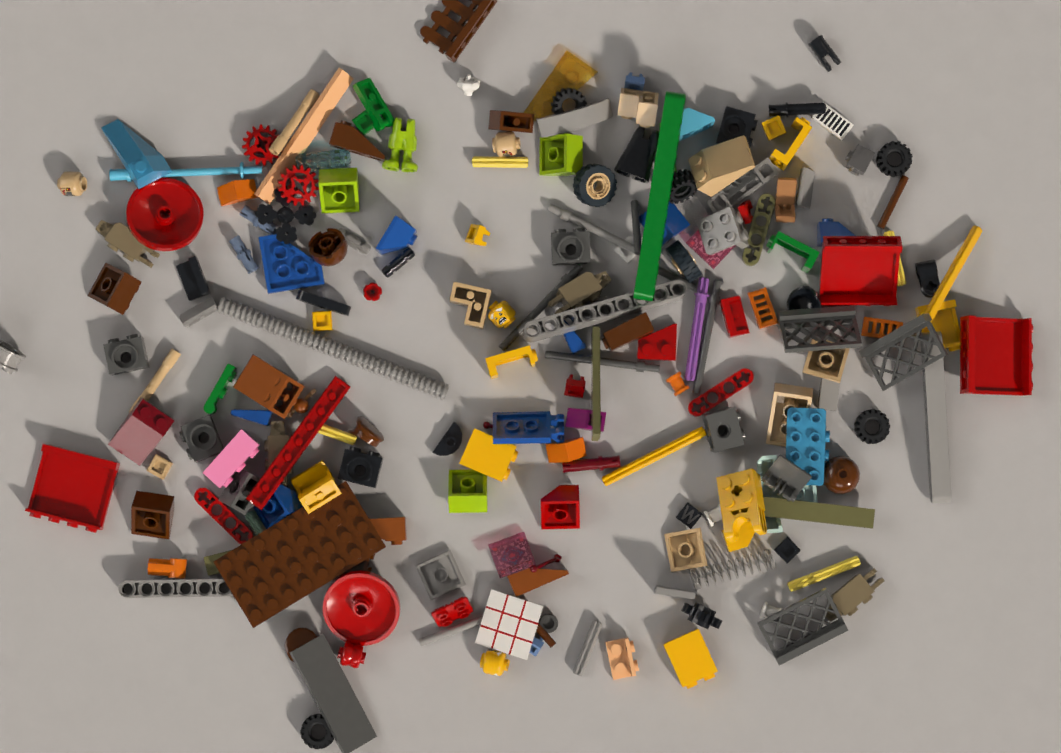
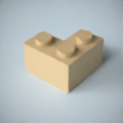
[617,88,659,128]
[450,282,492,329]

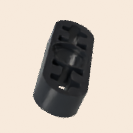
[296,290,351,316]

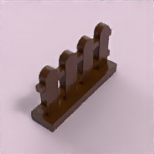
[420,0,497,63]

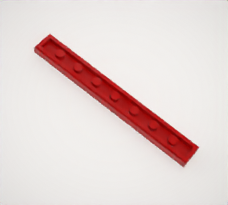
[246,376,351,510]

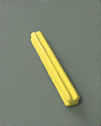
[787,556,861,592]

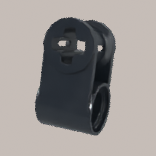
[915,259,940,298]

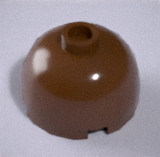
[308,228,348,267]
[823,456,860,494]

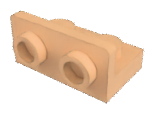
[605,637,639,680]

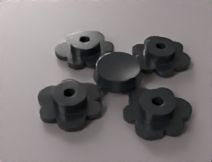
[255,186,316,244]

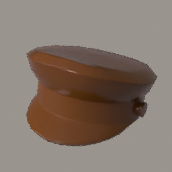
[348,416,384,447]
[285,628,317,663]

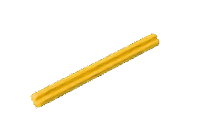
[924,225,982,322]
[602,427,707,486]

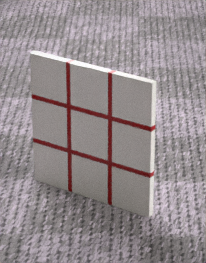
[475,589,543,660]

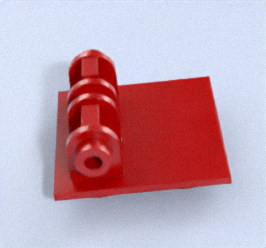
[431,597,474,628]

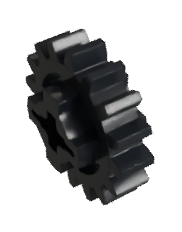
[681,602,722,629]

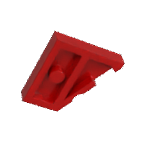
[637,324,677,361]

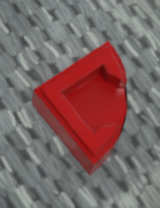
[737,199,753,225]

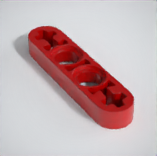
[688,368,754,417]
[194,488,254,544]

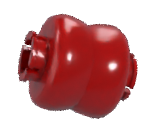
[337,642,366,668]

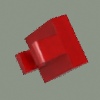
[564,374,586,398]

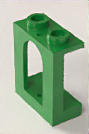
[766,231,820,273]

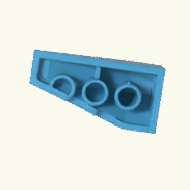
[101,119,172,189]

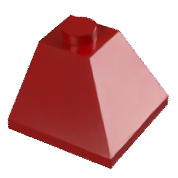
[541,485,580,530]

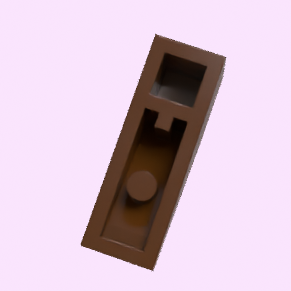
[329,120,386,162]

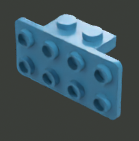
[786,407,830,486]

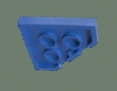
[259,234,325,294]

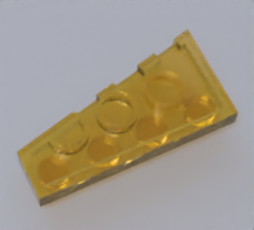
[524,51,598,123]

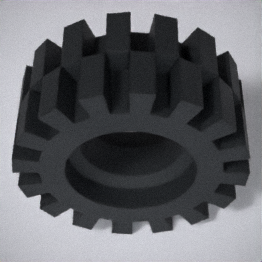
[551,88,587,114]
[876,141,913,177]
[669,169,697,204]
[854,409,890,444]
[300,714,334,749]

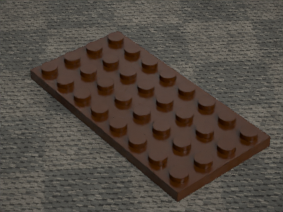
[213,481,386,628]

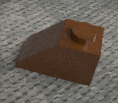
[488,110,534,133]

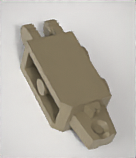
[95,220,160,268]
[548,271,611,314]
[264,421,294,488]
[823,568,885,622]

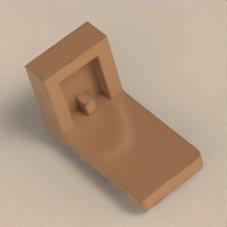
[775,178,797,223]

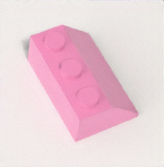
[203,429,260,488]

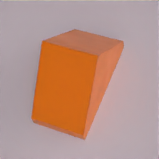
[217,179,259,207]
[545,437,587,463]

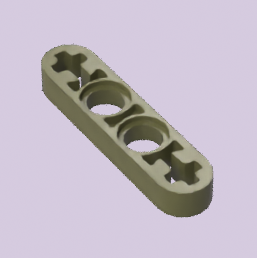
[742,194,775,266]

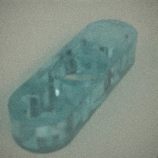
[295,149,351,171]

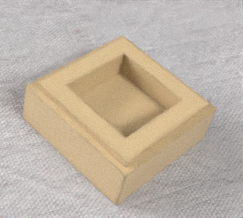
[146,454,173,480]

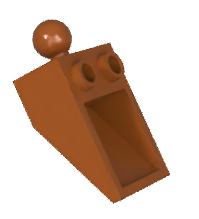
[233,354,309,419]

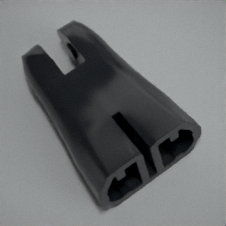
[614,126,659,183]

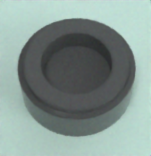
[539,614,558,633]

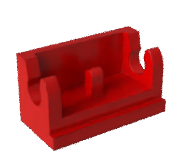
[720,295,750,338]

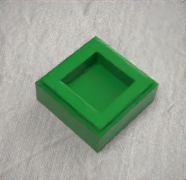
[352,110,374,136]

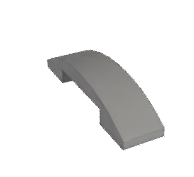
[536,98,613,138]
[706,157,779,213]

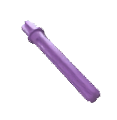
[685,277,709,381]

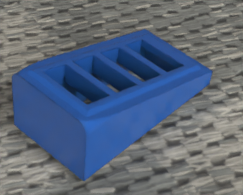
[563,319,586,354]
[230,409,273,426]

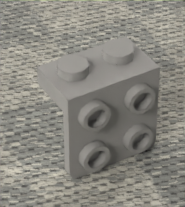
[697,207,749,255]

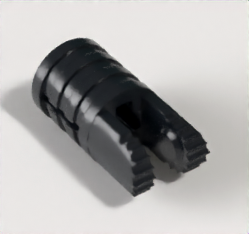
[808,35,841,72]

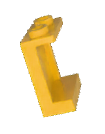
[769,117,812,171]
[915,299,960,352]
[485,345,538,379]
[459,428,519,482]
[290,460,342,514]
[663,628,718,689]

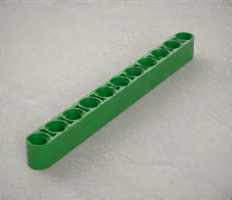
[633,91,686,302]

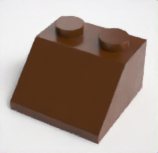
[87,263,142,315]
[131,491,174,539]

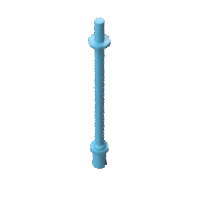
[109,162,263,182]

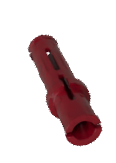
[562,455,621,473]

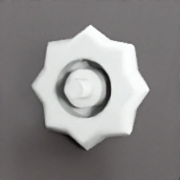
[457,74,481,96]

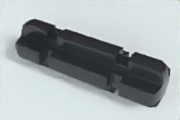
[381,248,415,278]

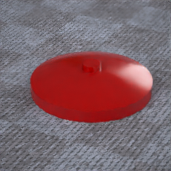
[126,178,204,251]
[323,571,400,646]

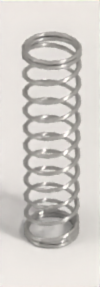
[690,549,775,590]

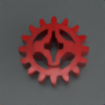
[242,124,283,167]
[277,164,319,206]

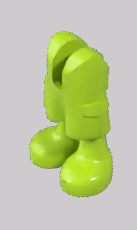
[382,117,418,172]

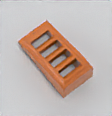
[747,287,778,330]
[861,317,903,339]

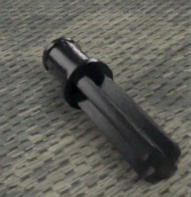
[769,102,826,118]

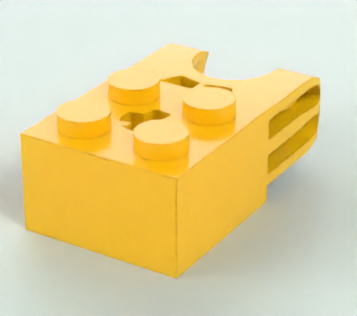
[716,468,767,543]

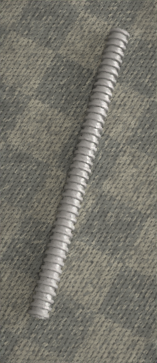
[217,297,449,400]

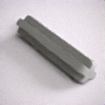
[573,620,602,676]

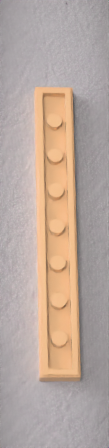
[254,68,354,205]

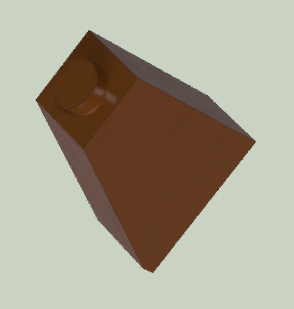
[601,312,654,352]

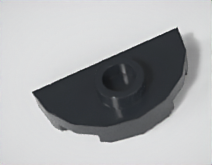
[432,422,462,456]

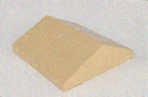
[664,528,707,572]

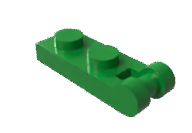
[352,78,394,131]
[204,363,237,415]

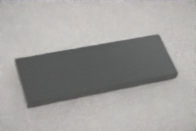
[289,634,377,753]

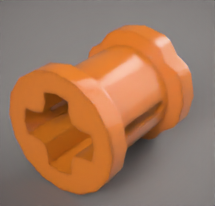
[666,372,690,396]

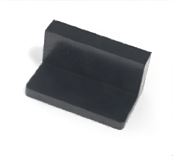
[176,256,211,301]

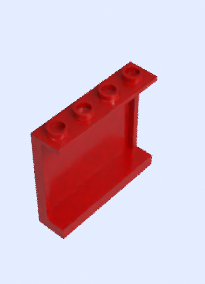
[819,236,903,306]
[960,315,1033,396]
[25,444,120,533]

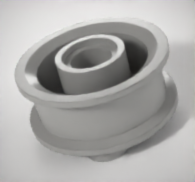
[0,340,26,374]

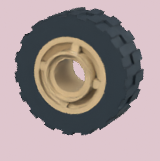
[573,163,617,207]
[665,240,702,283]

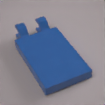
[493,411,564,444]

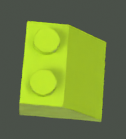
[539,133,583,176]
[318,168,360,214]
[448,469,487,513]

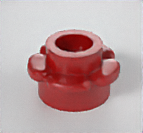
[363,282,382,301]

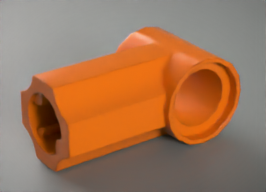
[147,558,187,579]

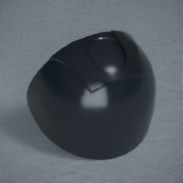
[787,286,821,310]

